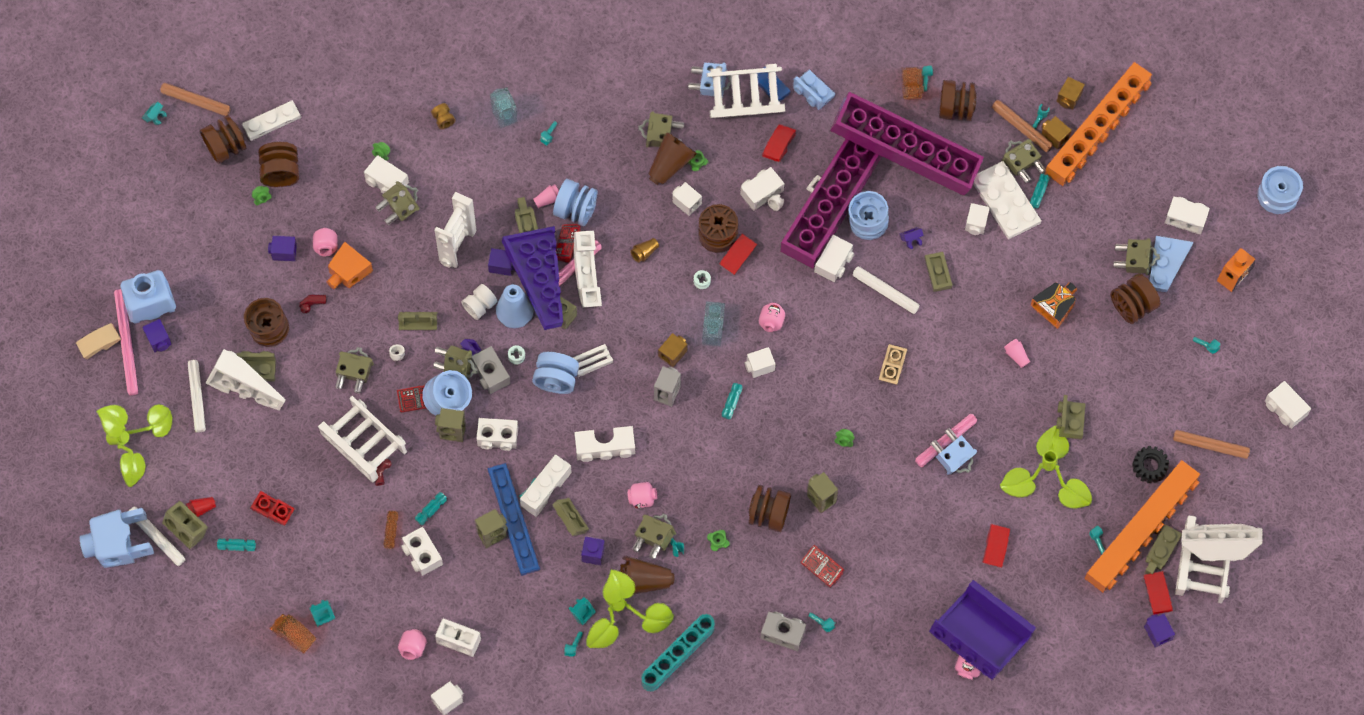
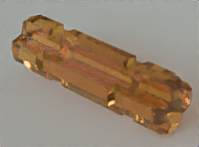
[384,511,398,549]

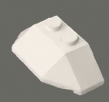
[1181,524,1262,561]

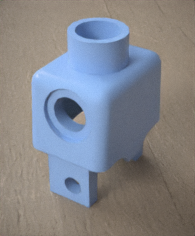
[120,270,176,324]
[80,508,154,568]

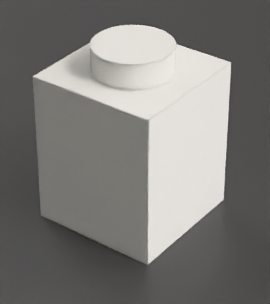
[672,182,702,216]
[965,203,990,235]
[745,347,775,378]
[431,682,463,715]

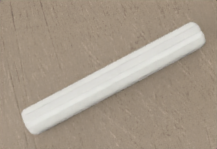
[853,267,920,314]
[188,360,206,433]
[129,507,185,566]

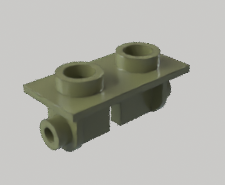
[398,312,437,330]

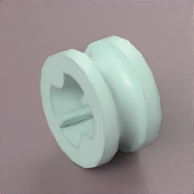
[694,270,711,289]
[508,345,525,365]

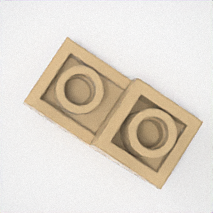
[76,323,121,359]
[879,344,907,385]

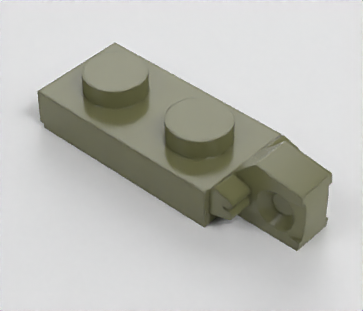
[515,197,538,233]
[1145,524,1182,574]

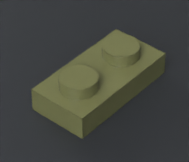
[924,252,953,292]
[552,498,589,536]

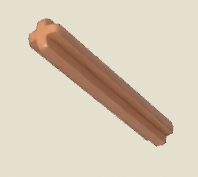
[160,83,230,116]
[992,100,1053,152]
[1173,430,1250,459]

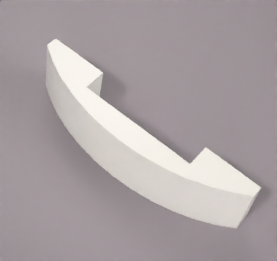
[574,231,602,307]

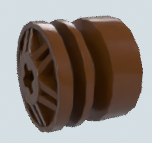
[939,80,977,122]
[199,115,247,164]
[258,142,299,187]
[698,204,738,253]
[1110,273,1161,324]
[244,298,289,347]
[749,484,791,533]

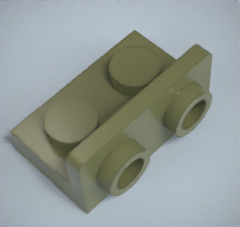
[236,351,276,381]
[1056,395,1085,440]

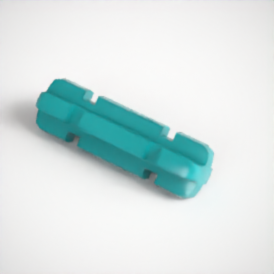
[1030,174,1050,209]
[722,383,743,420]
[415,492,447,525]
[217,538,256,551]

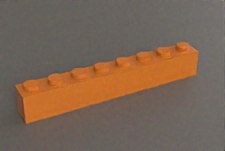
[1085,460,1200,593]

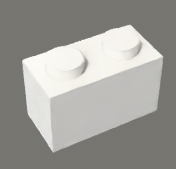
[364,155,409,194]
[740,167,784,211]
[1165,196,1210,235]
[814,235,854,282]
[1265,381,1311,429]

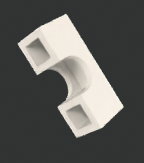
[575,426,635,462]
[520,454,571,517]

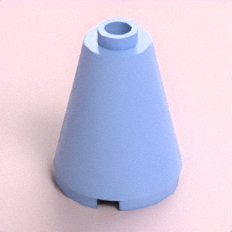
[496,284,534,329]

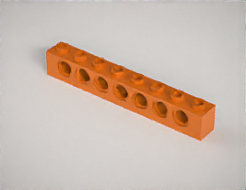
[1045,62,1152,186]

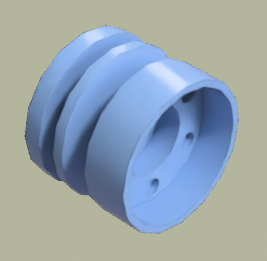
[553,179,598,226]
[849,191,889,240]

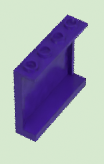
[929,580,1036,680]

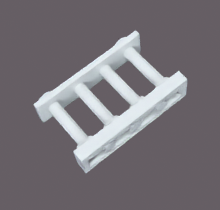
[706,64,785,118]
[435,192,476,268]
[318,396,407,483]
[1175,515,1232,603]

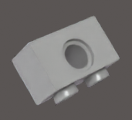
[471,346,511,394]
[654,367,681,407]
[760,612,806,651]

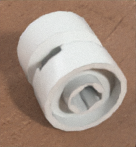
[461,284,498,320]

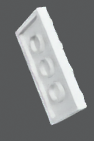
[973,161,1041,240]

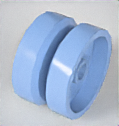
[1257,166,1303,214]
[532,352,579,394]
[422,370,472,415]

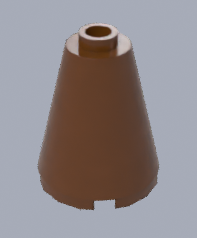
[648,132,697,185]
[620,556,675,594]

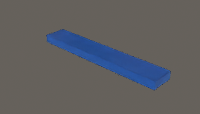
[487,463,540,576]

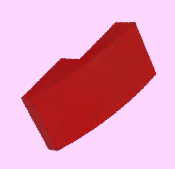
[762,124,796,162]
[719,234,758,275]
[250,491,295,526]
[982,524,1010,568]
[1144,571,1173,615]

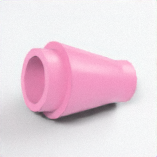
[533,185,559,209]
[1004,339,1030,368]

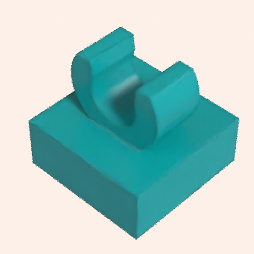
[142,101,167,125]
[569,597,596,626]
[309,600,335,627]

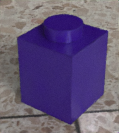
[268,236,297,261]
[488,248,515,276]
[142,319,172,353]
[581,536,605,566]
[1144,614,1175,648]

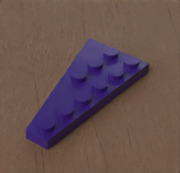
[502,226,563,330]

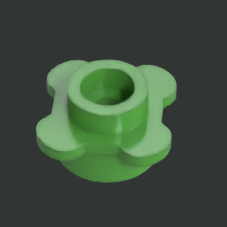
[372,142,390,161]
[688,150,708,171]
[252,186,271,205]
[834,429,855,447]
[707,530,729,551]

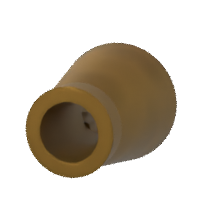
[630,238,659,263]

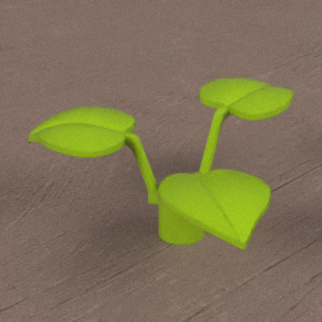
[96,405,172,487]
[1000,425,1092,508]
[586,569,674,648]

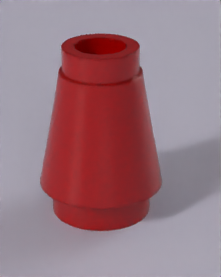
[185,497,216,517]

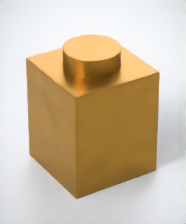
[1056,77,1085,110]
[1041,116,1072,150]
[658,333,687,367]

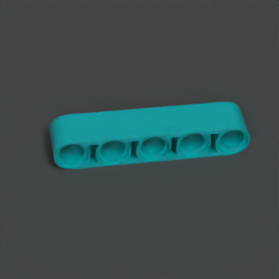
[641,614,715,692]

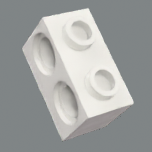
[477,418,518,451]
[401,527,443,576]
[435,619,481,657]

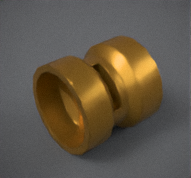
[431,103,456,129]

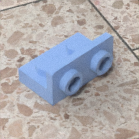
[793,70,835,110]

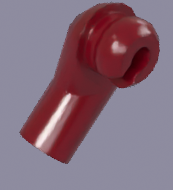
[299,294,326,314]
[375,458,391,486]

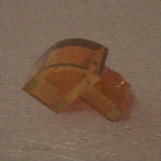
[901,67,924,99]
[270,614,317,654]

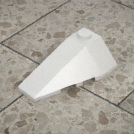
[206,349,285,410]

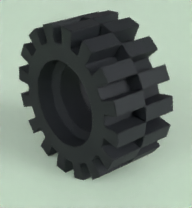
[1132,446,1169,483]

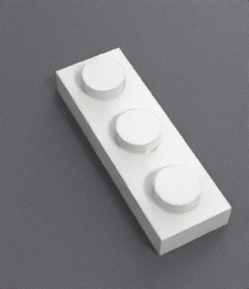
[242,100,301,141]

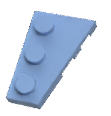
[1149,236,1194,293]

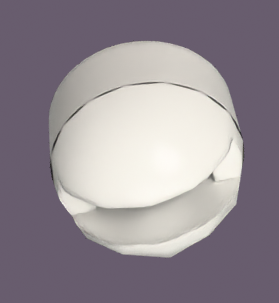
[768,194,784,211]
[389,345,405,361]

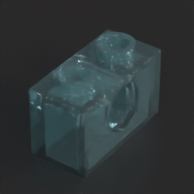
[490,87,518,129]
[702,301,725,347]

